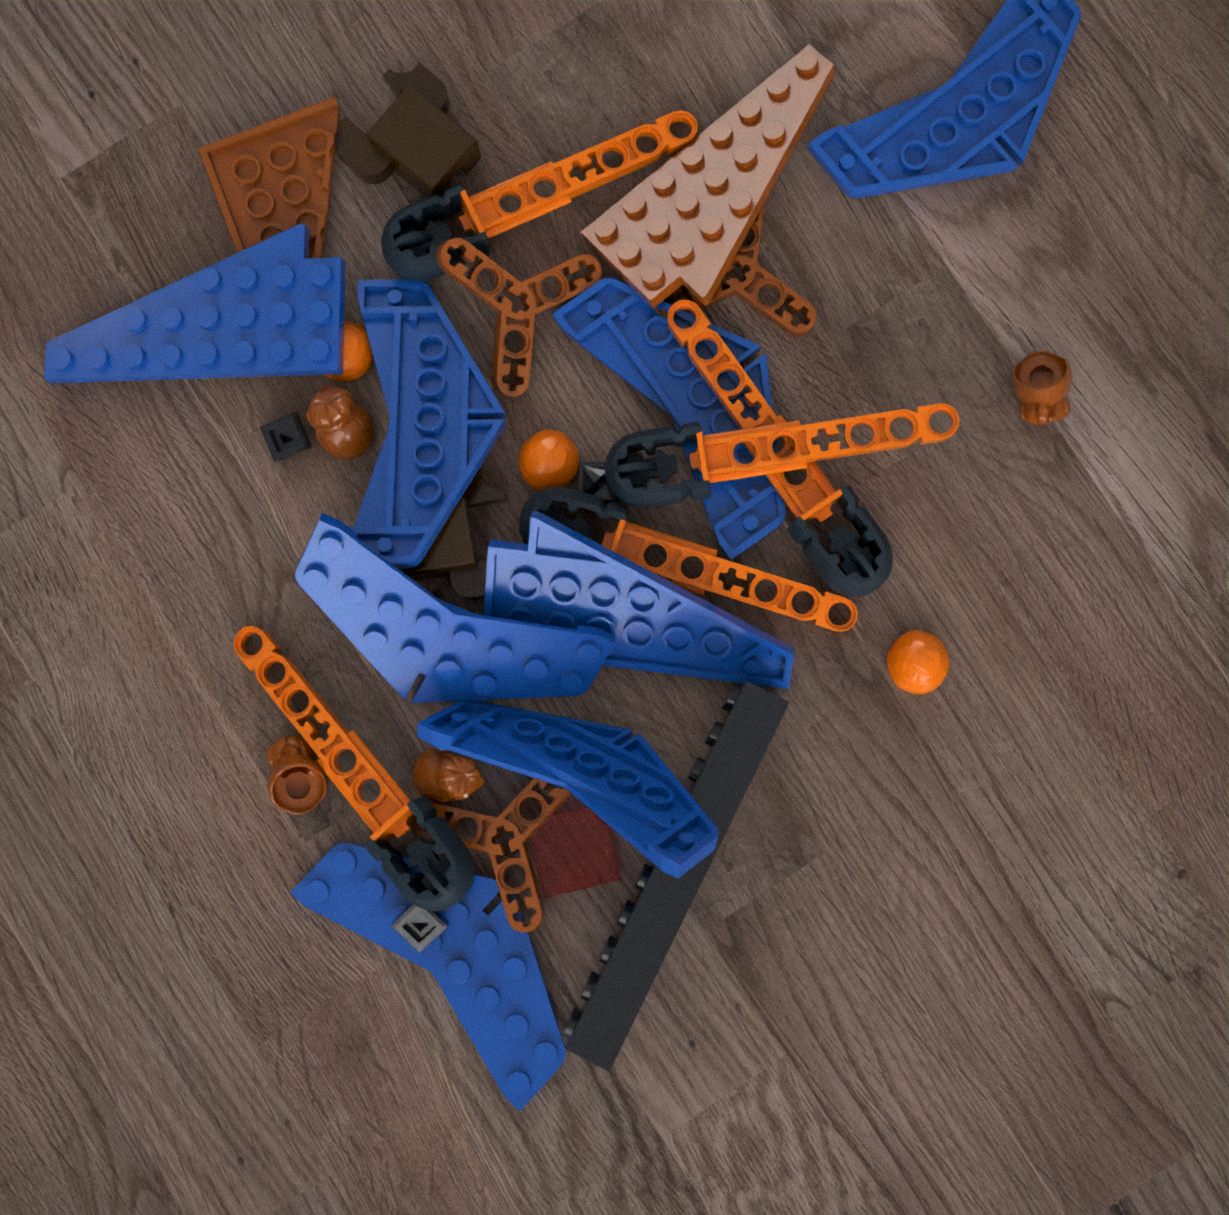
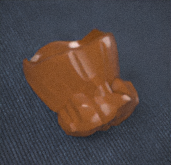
[1012,350,1072,425]
[306,385,374,460]
[266,736,327,815]
[412,747,485,804]

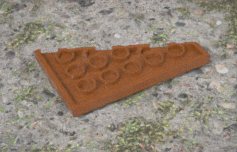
[198,97,340,258]

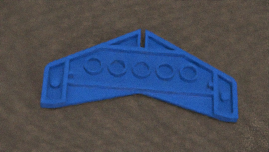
[807,0,1081,198]
[552,278,786,561]
[350,279,506,569]
[295,513,615,703]
[417,700,719,879]
[290,842,566,1111]

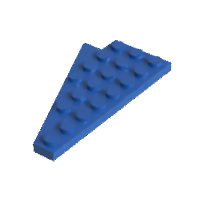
[44,224,346,383]
[483,511,794,689]

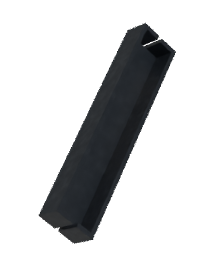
[562,681,790,1072]

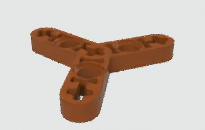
[654,203,817,337]
[436,238,602,397]
[411,778,572,933]

